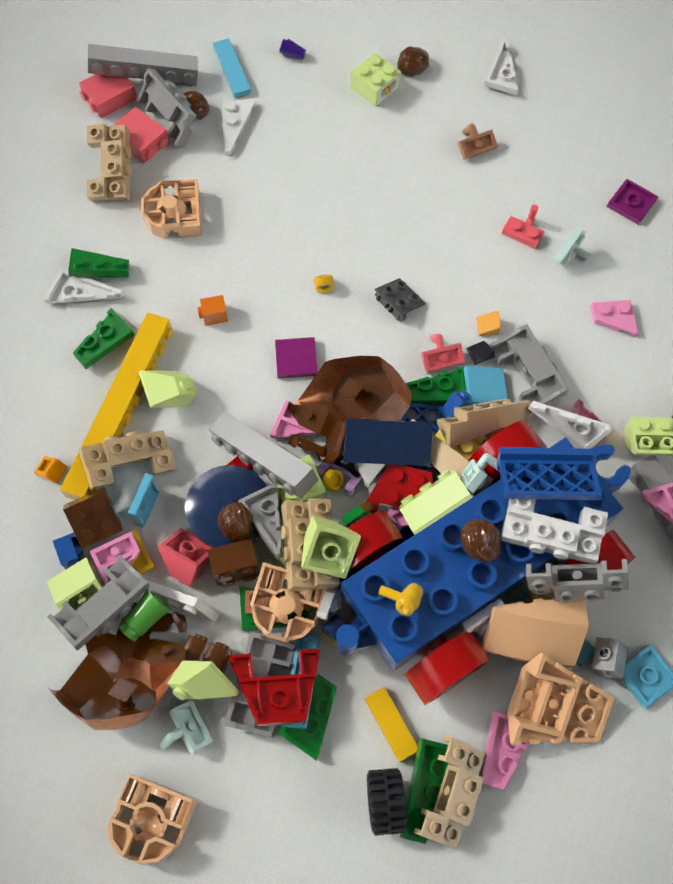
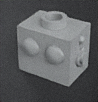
[592,637,628,679]

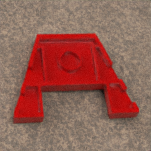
[365,464,434,514]
[229,649,320,727]

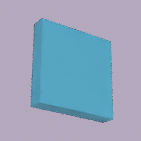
[464,365,508,404]
[128,473,160,528]
[621,644,673,709]

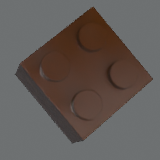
[63,487,123,549]
[207,538,260,587]

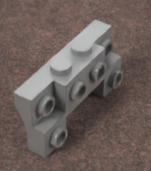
[136,68,197,147]
[490,324,569,414]
[47,554,150,651]
[526,559,629,602]
[224,632,296,739]

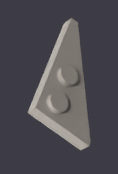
[238,484,282,560]

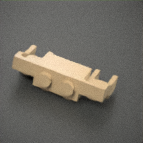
[87,124,132,202]
[79,430,177,490]
[281,498,340,591]
[414,736,485,849]

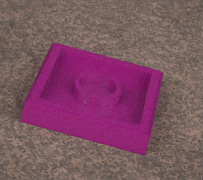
[606,179,659,225]
[275,337,318,378]

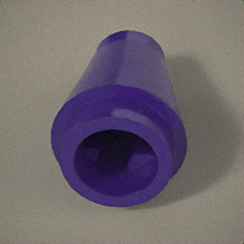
[279,38,306,60]

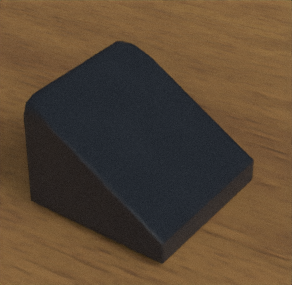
[466,341,495,365]

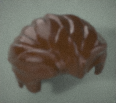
[397,46,429,77]
[184,91,210,120]
[217,502,254,543]
[460,519,501,563]

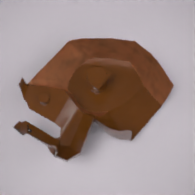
[287,355,412,465]
[47,603,188,730]

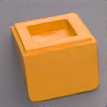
[477,311,500,335]
[34,456,67,484]

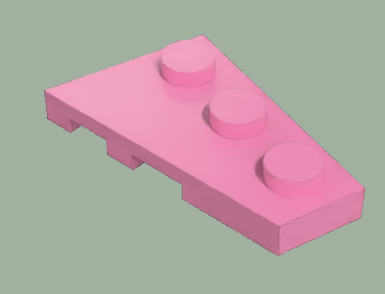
[480,711,529,790]

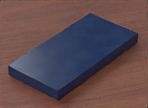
[343,418,433,466]

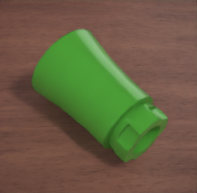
[118,589,171,642]

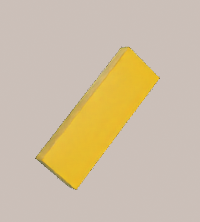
[364,687,418,762]

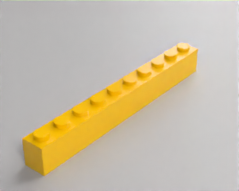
[60,312,173,500]

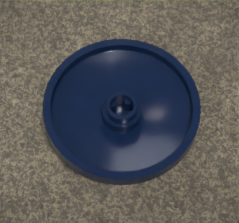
[185,465,267,548]

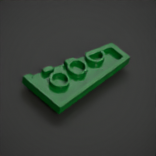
[400,738,452,844]

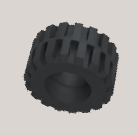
[367,768,407,836]

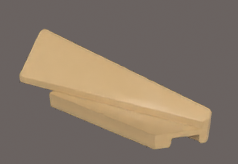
[437,399,530,448]
[411,419,493,496]

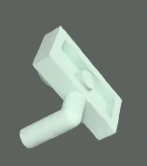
[554,226,591,264]
[460,453,500,493]
[160,700,213,755]

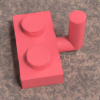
[501,204,545,249]
[421,334,465,372]

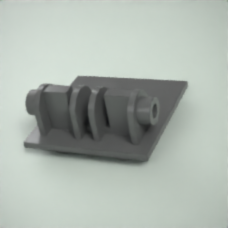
[374,278,426,322]

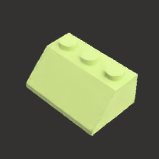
[400,469,472,535]

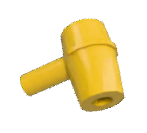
[378,583,423,616]

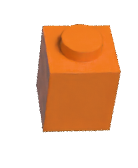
[197,295,228,326]

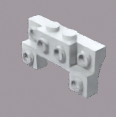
[501,489,608,564]

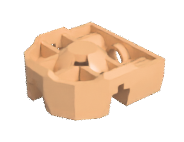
[141,179,202,238]
[250,562,327,642]
[108,773,198,865]

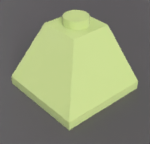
[139,370,197,408]
[301,515,361,579]
[167,661,240,700]

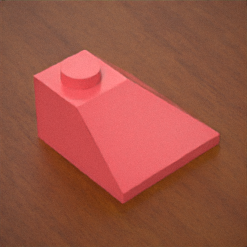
[158,528,211,587]

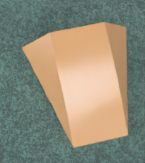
[482,598,589,669]
[507,653,615,745]

